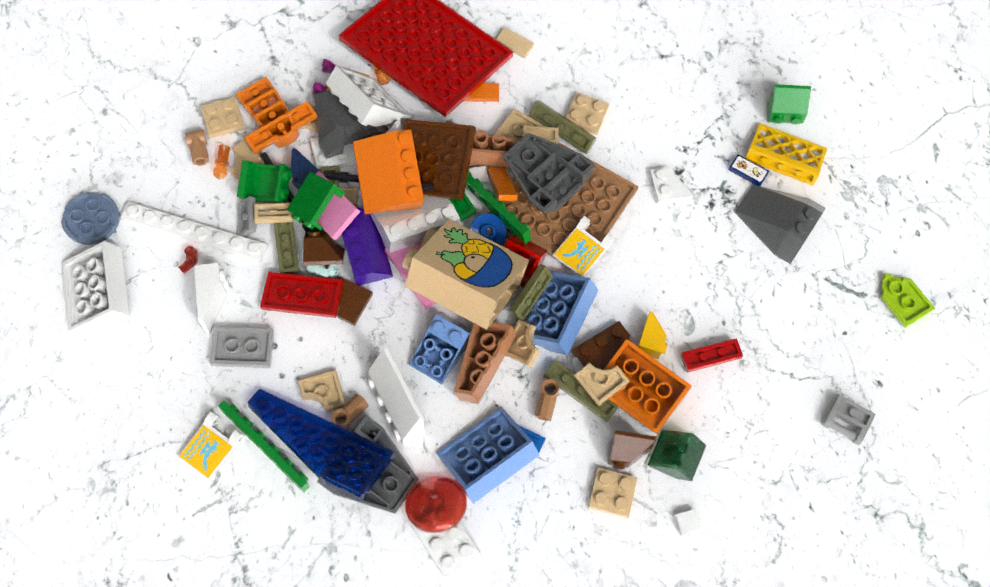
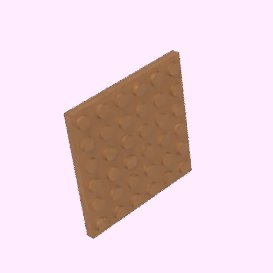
[489,142,639,259]

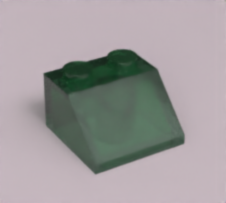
[648,430,706,481]

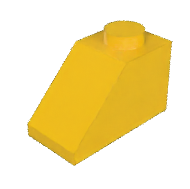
[638,311,668,360]

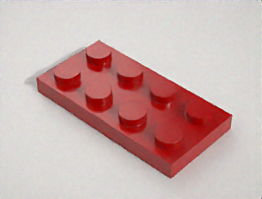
[260,272,344,318]

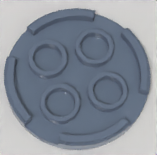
[61,192,120,245]

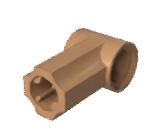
[185,129,209,166]
[534,379,559,421]
[331,393,369,432]

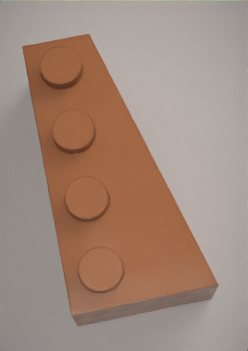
[446,120,517,168]
[454,322,517,404]

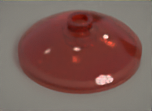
[405,476,467,533]

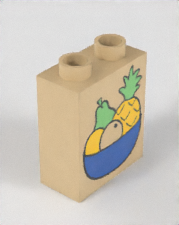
[403,219,529,329]

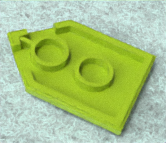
[881,273,935,328]

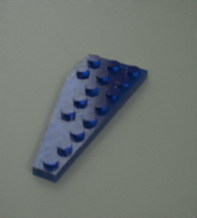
[248,389,395,502]

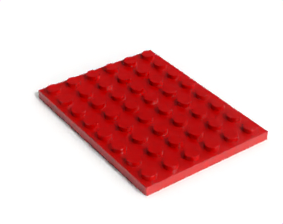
[338,0,513,117]

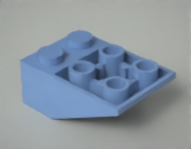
[409,313,471,384]

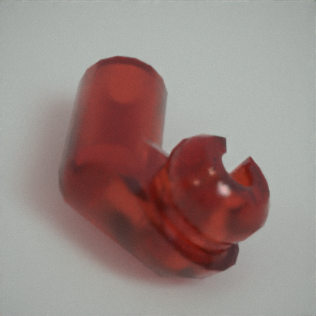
[178,246,198,274]

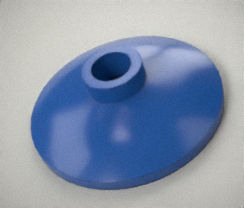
[470,213,507,245]

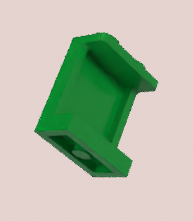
[237,160,292,203]
[287,172,345,230]

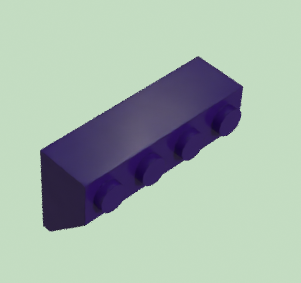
[342,207,393,286]

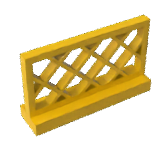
[745,123,828,186]

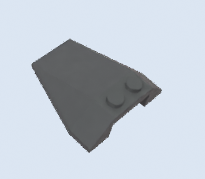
[314,90,389,159]
[503,133,596,214]
[735,185,826,264]
[317,415,419,514]

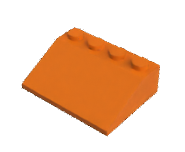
[353,130,424,214]
[604,339,692,435]

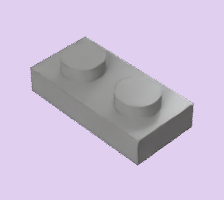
[238,196,257,238]

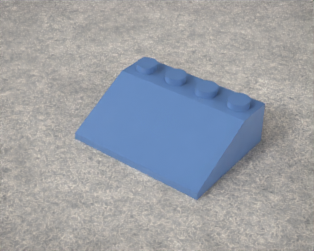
[513,271,598,355]
[436,407,539,504]

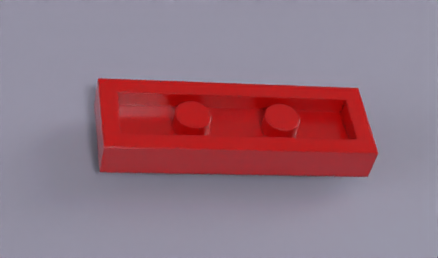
[681,338,743,373]

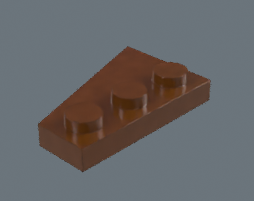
[572,321,631,370]

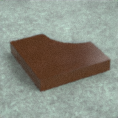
[337,276,373,326]

